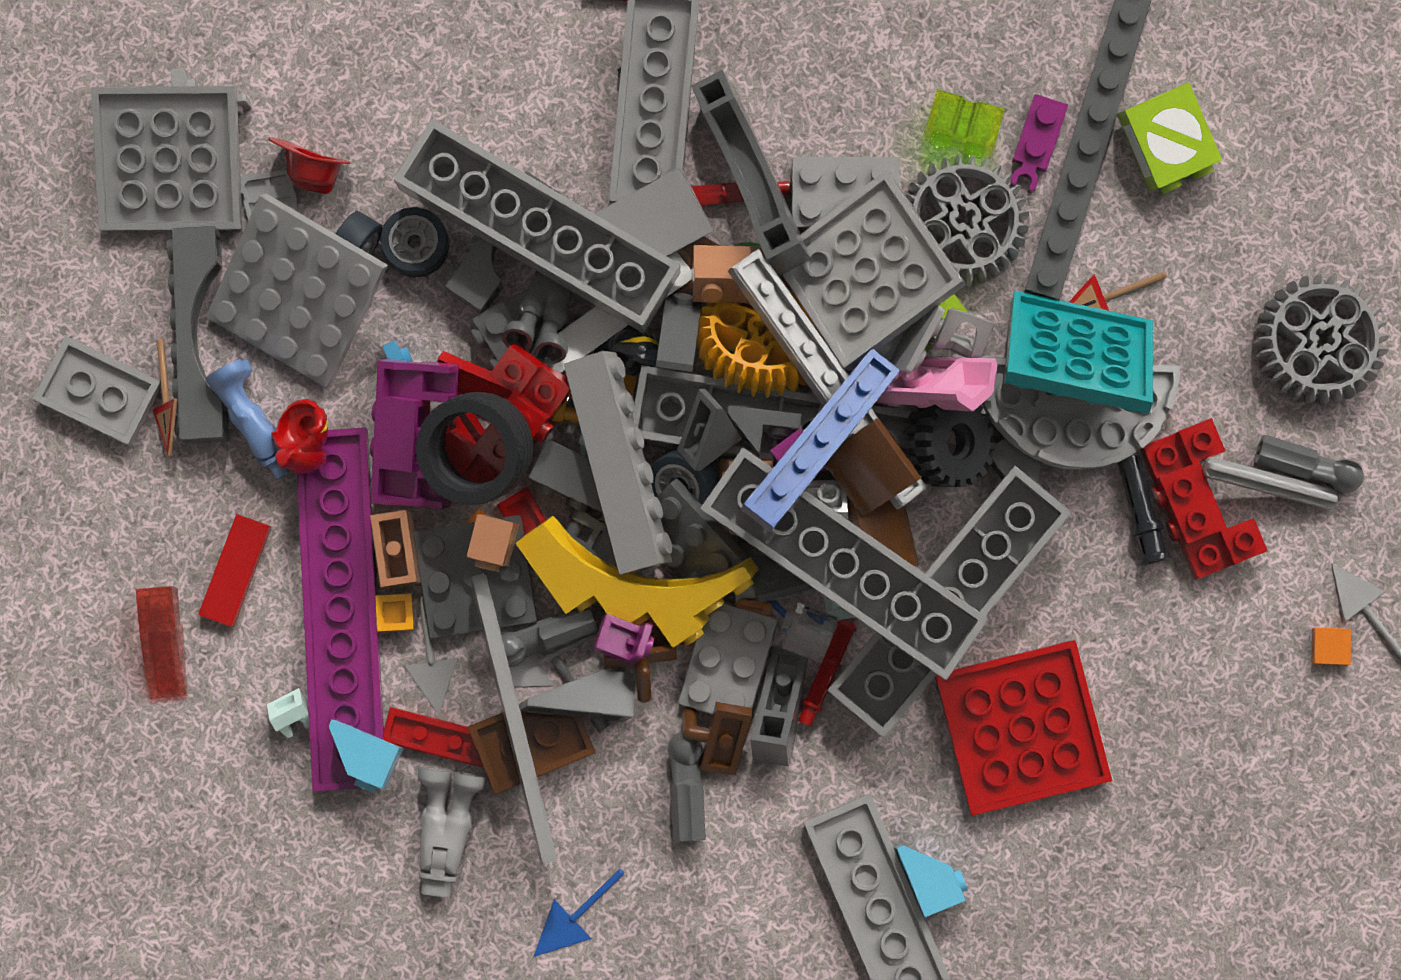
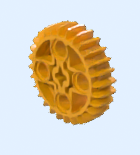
[696,282,828,398]

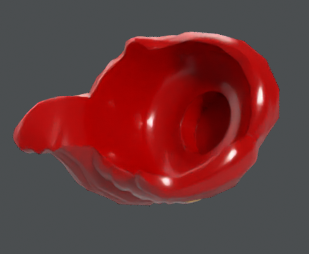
[271,399,329,474]

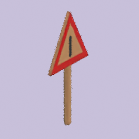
[1069,272,1167,311]
[152,338,177,457]

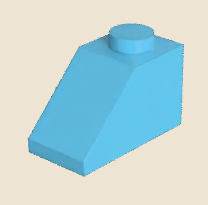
[329,720,404,793]
[894,845,968,917]

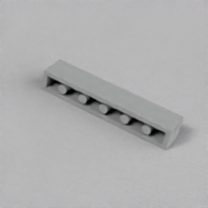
[564,351,672,575]

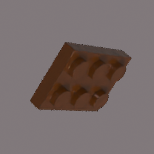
[467,712,596,795]

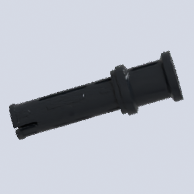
[1117,455,1171,566]

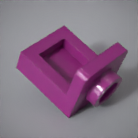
[592,614,654,666]

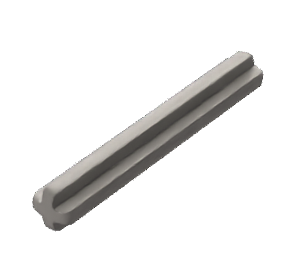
[1203,457,1338,510]

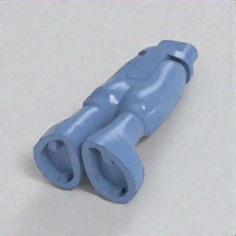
[205,359,291,480]

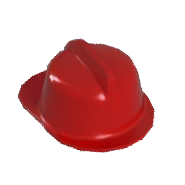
[268,137,351,194]

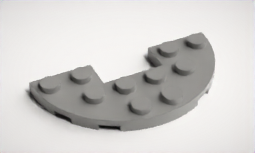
[980,357,1180,470]

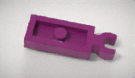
[1010,94,1068,193]

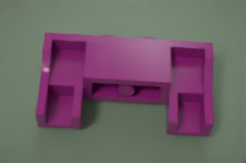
[370,359,459,510]

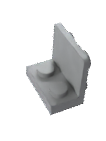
[876,305,945,374]

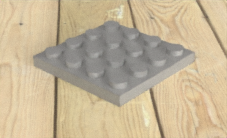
[91,86,243,230]
[782,170,966,371]
[206,193,388,388]

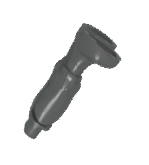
[502,271,572,364]

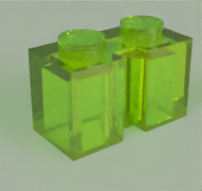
[923,89,1005,159]

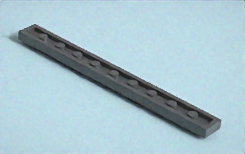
[1024,0,1152,300]

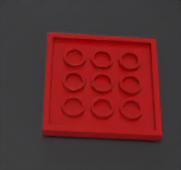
[935,640,1113,816]

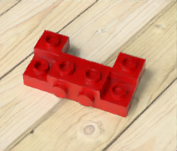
[445,343,571,483]
[1140,418,1268,580]

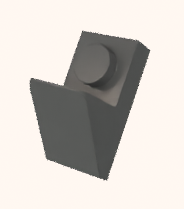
[727,405,801,457]

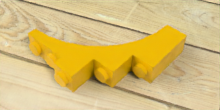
[515,516,759,647]

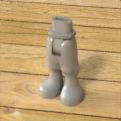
[417,767,487,897]

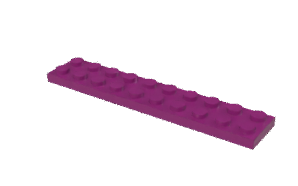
[297,427,384,792]

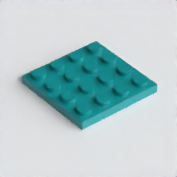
[1004,291,1153,414]

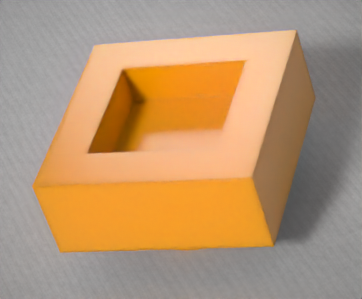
[375,593,414,633]

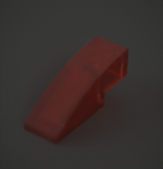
[135,586,188,699]

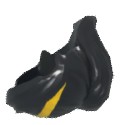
[593,325,660,376]

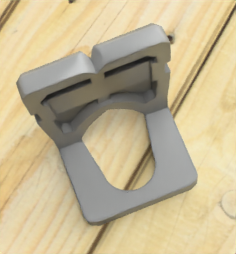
[241,169,298,227]
[928,308,994,358]

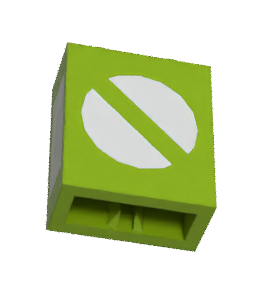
[1117,82,1222,194]

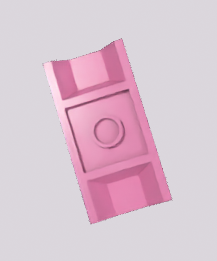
[874,356,997,411]

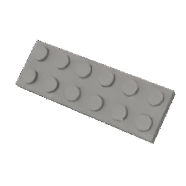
[608,0,700,202]
[803,794,951,980]

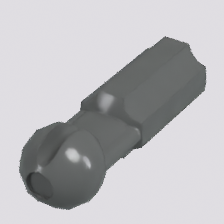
[1254,435,1364,493]
[501,607,598,667]
[667,732,706,842]

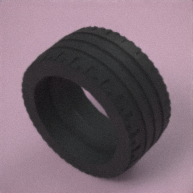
[416,392,533,505]

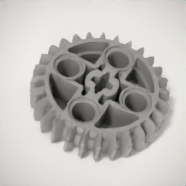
[904,155,1029,286]
[1253,274,1389,406]

